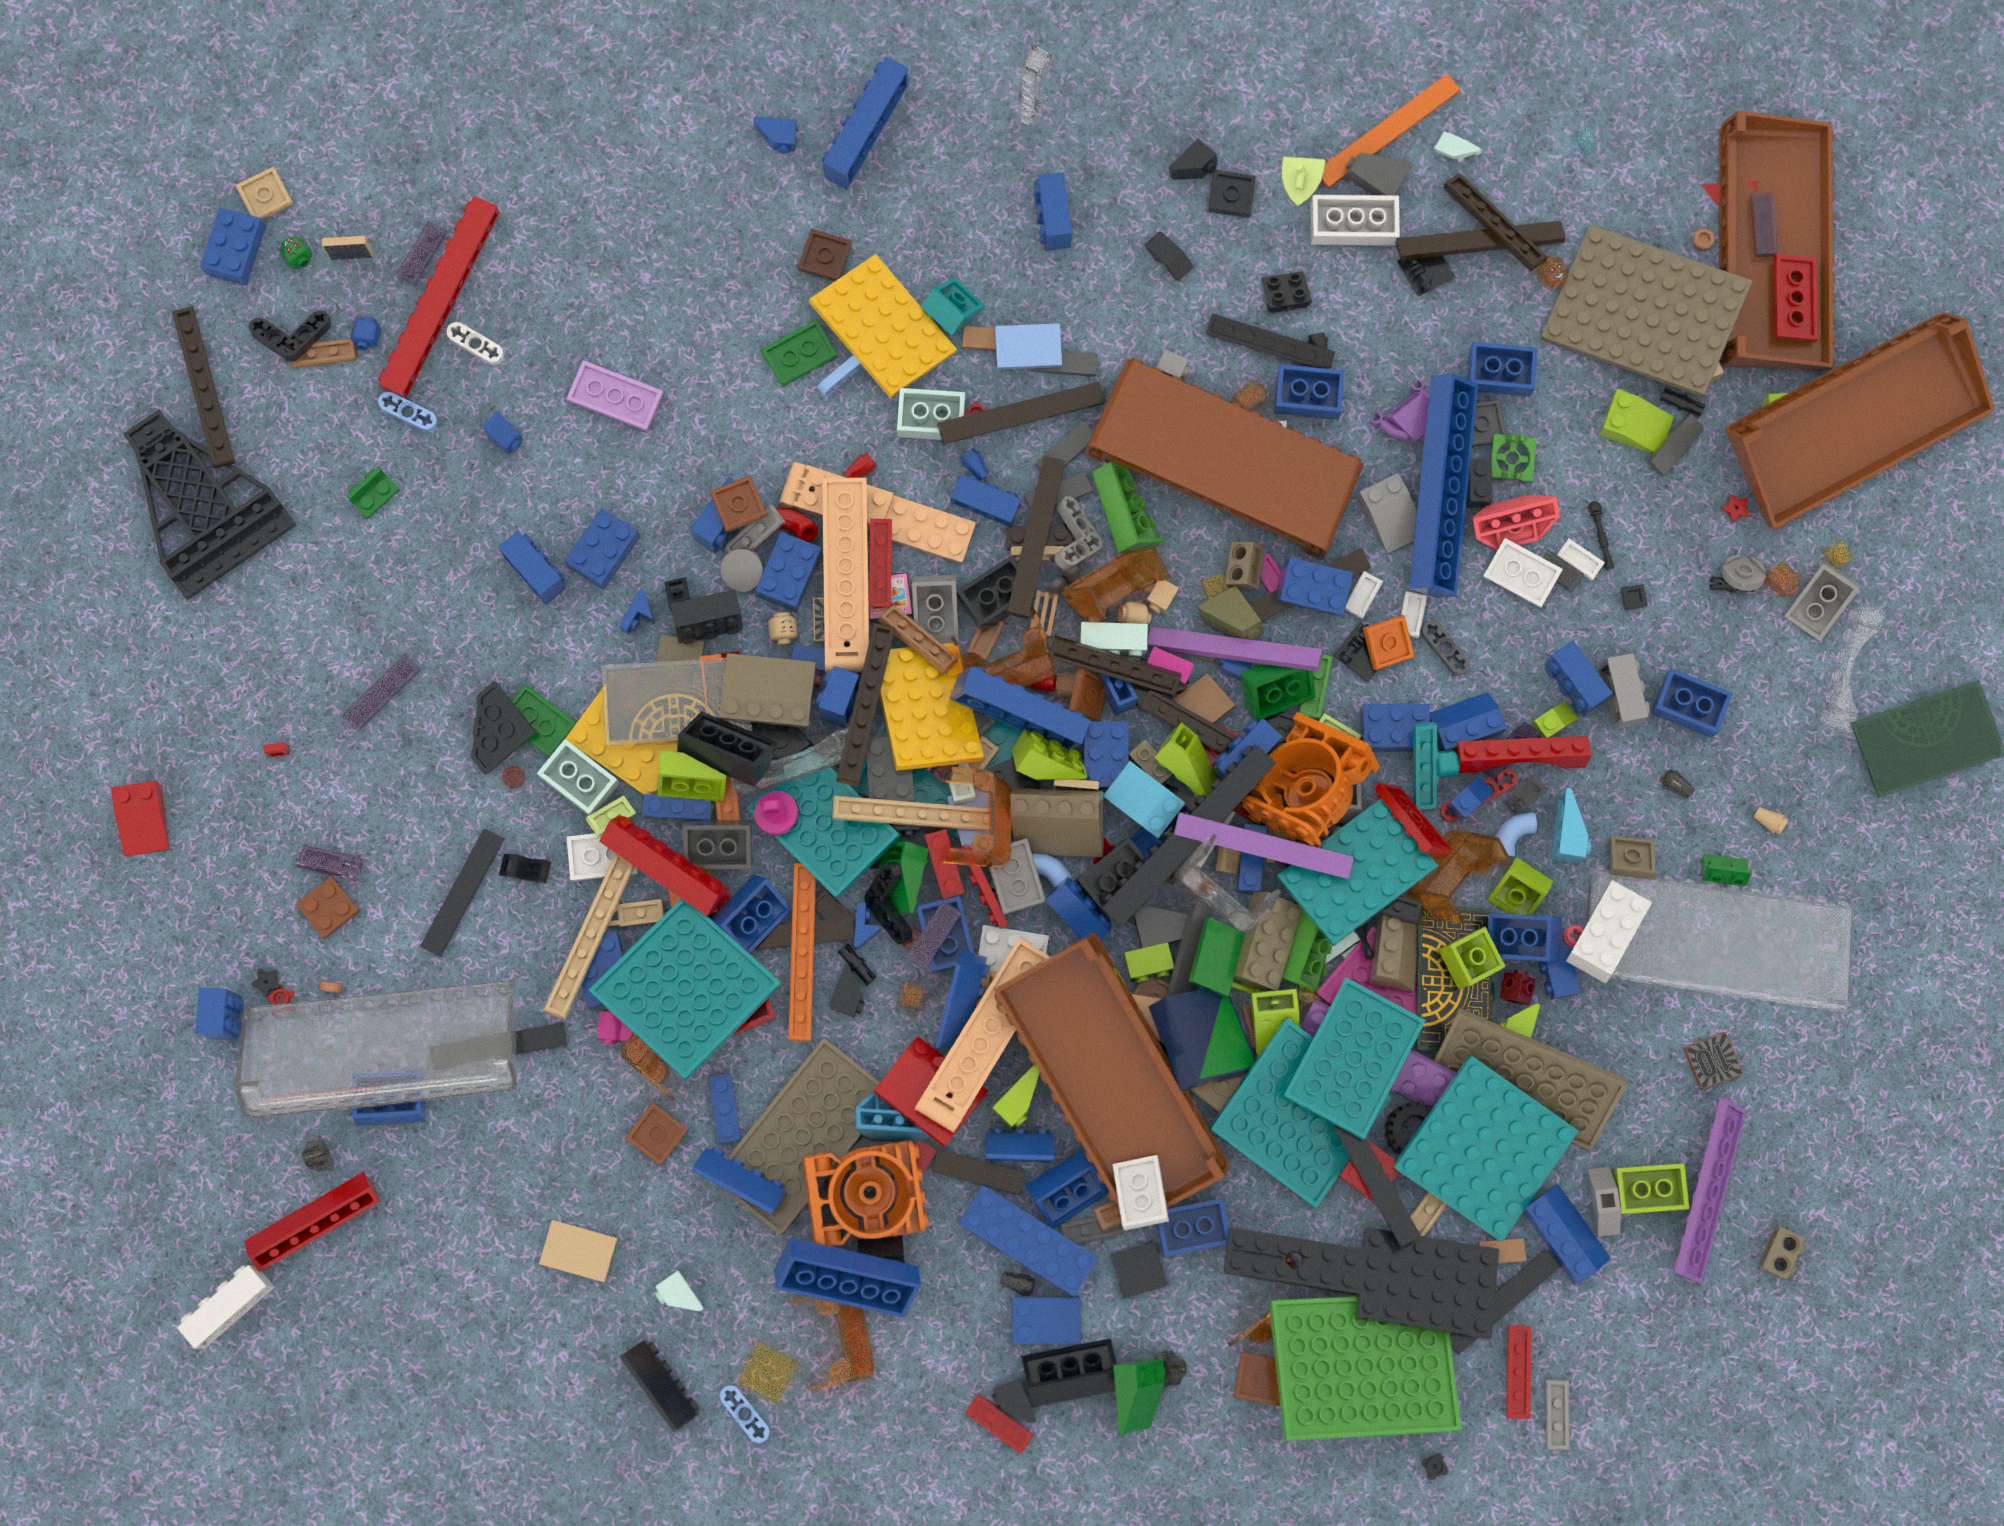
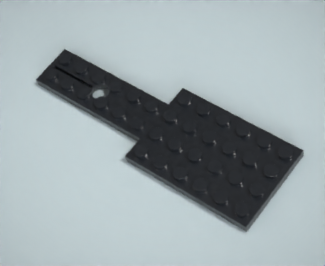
[1223,1227,1499,1340]

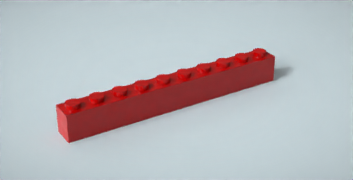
[378,196,500,399]

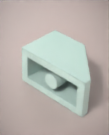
[655,1271,705,1312]

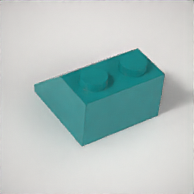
[921,278,985,335]

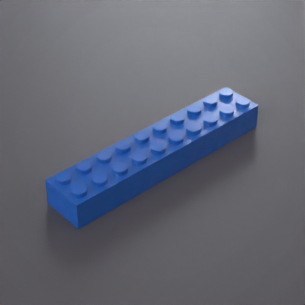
[1409,373,1478,598]

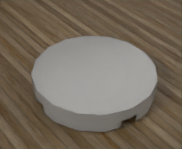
[720,548,765,592]
[1721,554,1766,591]

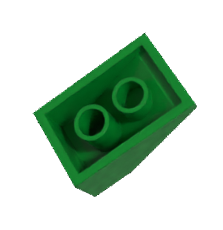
[1240,665,1316,721]
[1114,1358,1165,1435]

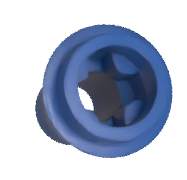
[960,448,989,481]

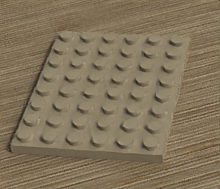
[1541,225,1753,397]

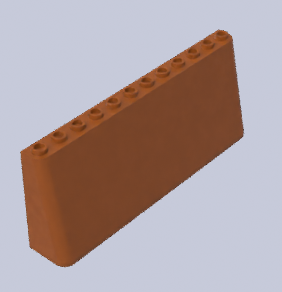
[1719,110,1835,371]
[1725,312,1995,529]
[1084,358,1364,560]
[994,932,1229,1216]

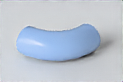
[1493,812,1537,859]
[1032,853,1073,888]

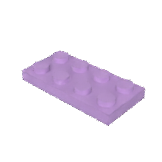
[566,360,664,432]

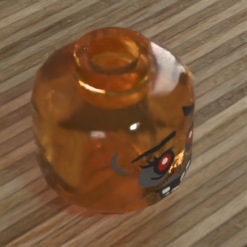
[1537,255,1569,288]

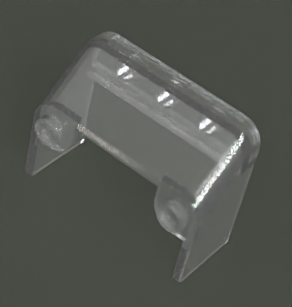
[1175,833,1281,931]

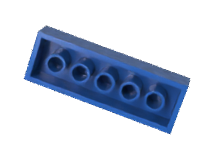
[822,57,909,190]
[949,666,1090,750]
[959,1185,1098,1298]
[774,1237,921,1318]

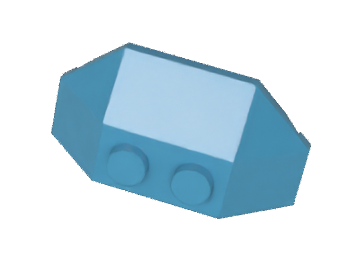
[855,1092,931,1142]

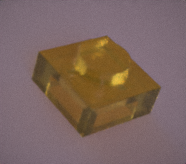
[1822,540,1854,569]
[1201,573,1228,600]
[1297,986,1321,1007]

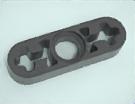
[1421,620,1470,676]

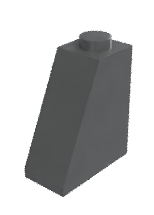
[1344,153,1413,196]
[1133,905,1188,949]

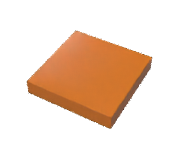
[1363,615,1415,670]

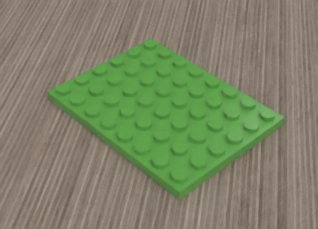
[1269,1297,1462,1442]

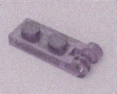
[296,845,364,882]

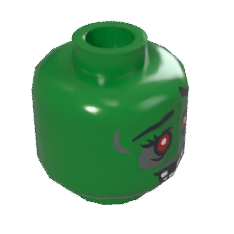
[280,237,312,269]

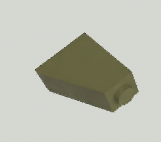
[1198,586,1264,640]

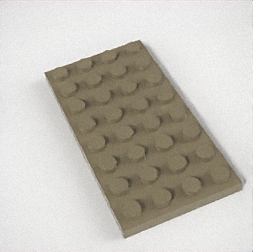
[1433,1008,1628,1151]
[720,1037,880,1236]

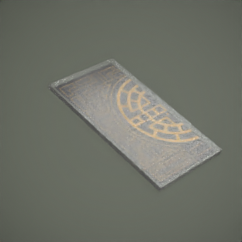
[601,658,753,746]

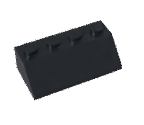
[677,711,778,787]
[1021,1338,1117,1408]
[620,1340,700,1432]

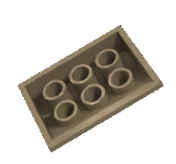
[719,653,816,728]
[1010,788,1104,857]

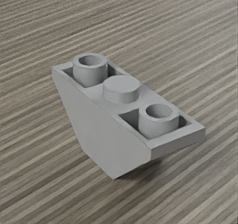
[1586,1167,1621,1237]

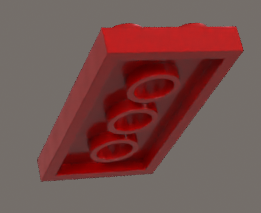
[1773,254,1818,342]
[1374,783,1453,856]

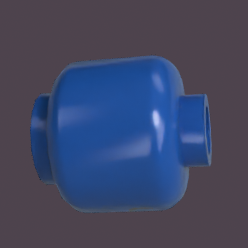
[350,316,381,350]

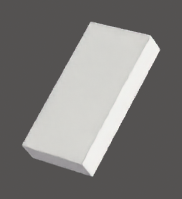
[1556,538,1605,581]
[1345,571,1383,619]
[1401,591,1427,639]

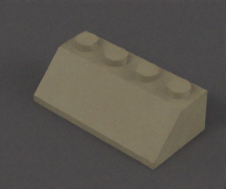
[1369,895,1423,992]

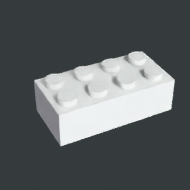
[1310,195,1400,245]
[1566,880,1652,983]
[177,1265,275,1349]

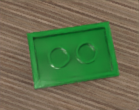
[760,319,838,387]
[512,684,576,758]
[1188,918,1245,997]

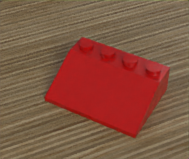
[873,1036,988,1148]

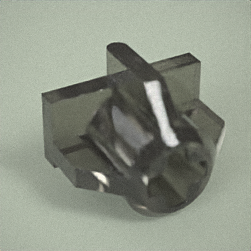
[302,1135,334,1172]
[1153,1351,1187,1388]

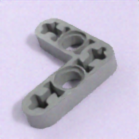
[1055,496,1103,570]

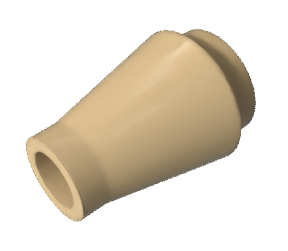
[1754,807,1789,835]

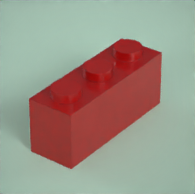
[924,828,964,899]

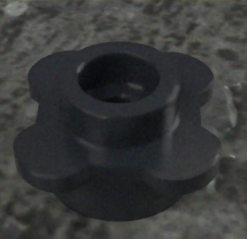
[1422,1453,1448,1480]

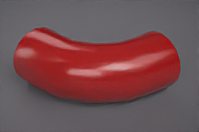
[765,508,818,542]

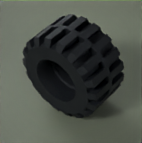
[1384,1101,1433,1154]

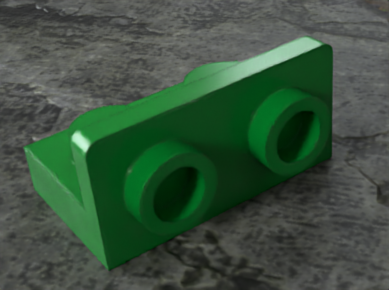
[347,467,400,519]
[1702,854,1752,886]

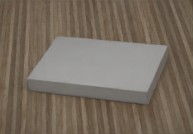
[984,838,1046,915]

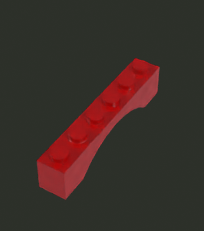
[1454,736,1592,773]

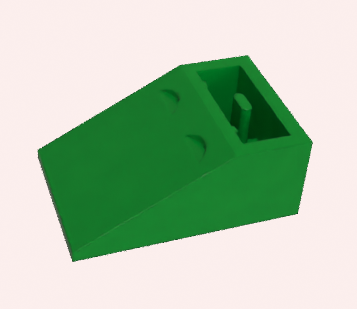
[879,841,929,914]

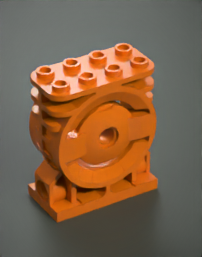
[1242,712,1380,848]
[802,1140,929,1246]

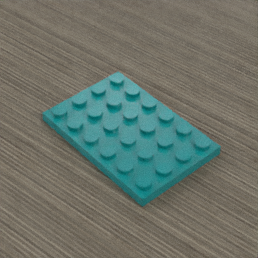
[746,747,901,899]
[1277,799,1438,946]
[1283,978,1426,1140]

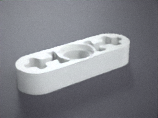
[447,322,504,365]

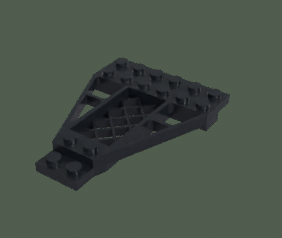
[123,409,296,600]

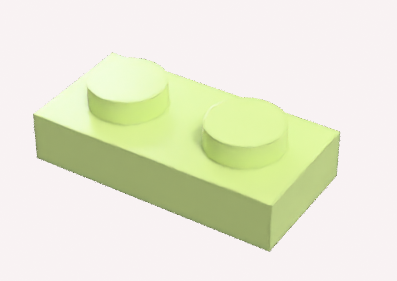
[586,795,636,837]

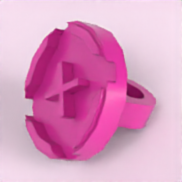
[754,791,799,835]

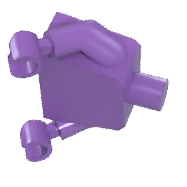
[1370,380,1430,444]

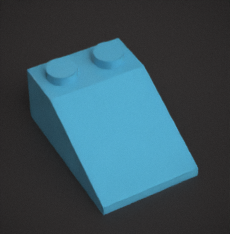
[1103,761,1185,838]
[1551,788,1591,864]

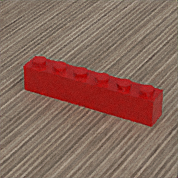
[599,814,728,916]
[244,1172,380,1272]

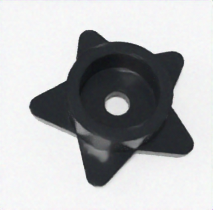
[252,968,281,997]

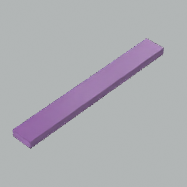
[1147,627,1323,671]
[1174,812,1354,879]

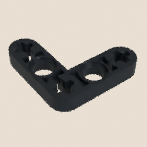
[249,311,331,362]
[864,862,912,944]

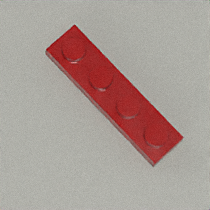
[869,518,892,607]
[958,844,1008,929]
[1506,1325,1532,1419]

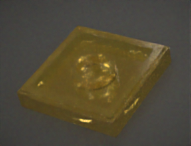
[737,1342,799,1404]

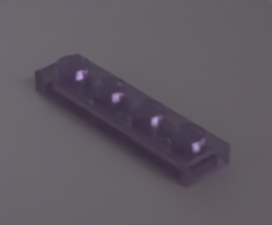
[341,654,421,732]

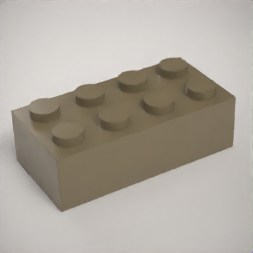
[1234,892,1303,991]

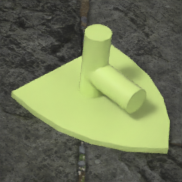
[1282,157,1326,206]

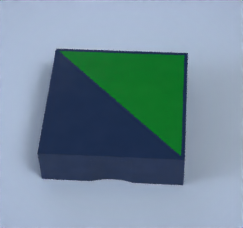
[1148,989,1256,1091]

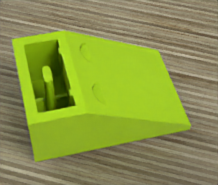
[1154,722,1217,797]
[1011,729,1087,780]
[1249,989,1300,1059]

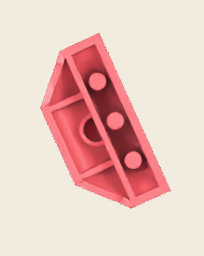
[1472,495,1560,551]

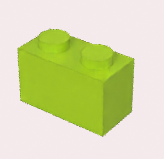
[1123,942,1174,983]

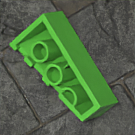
[1092,462,1164,553]
[1282,910,1332,993]

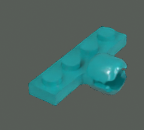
[1413,722,1460,810]

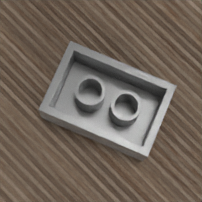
[1599,653,1650,730]

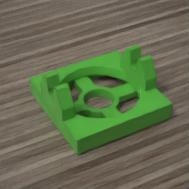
[1490,434,1537,482]

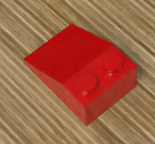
[111,780,170,857]

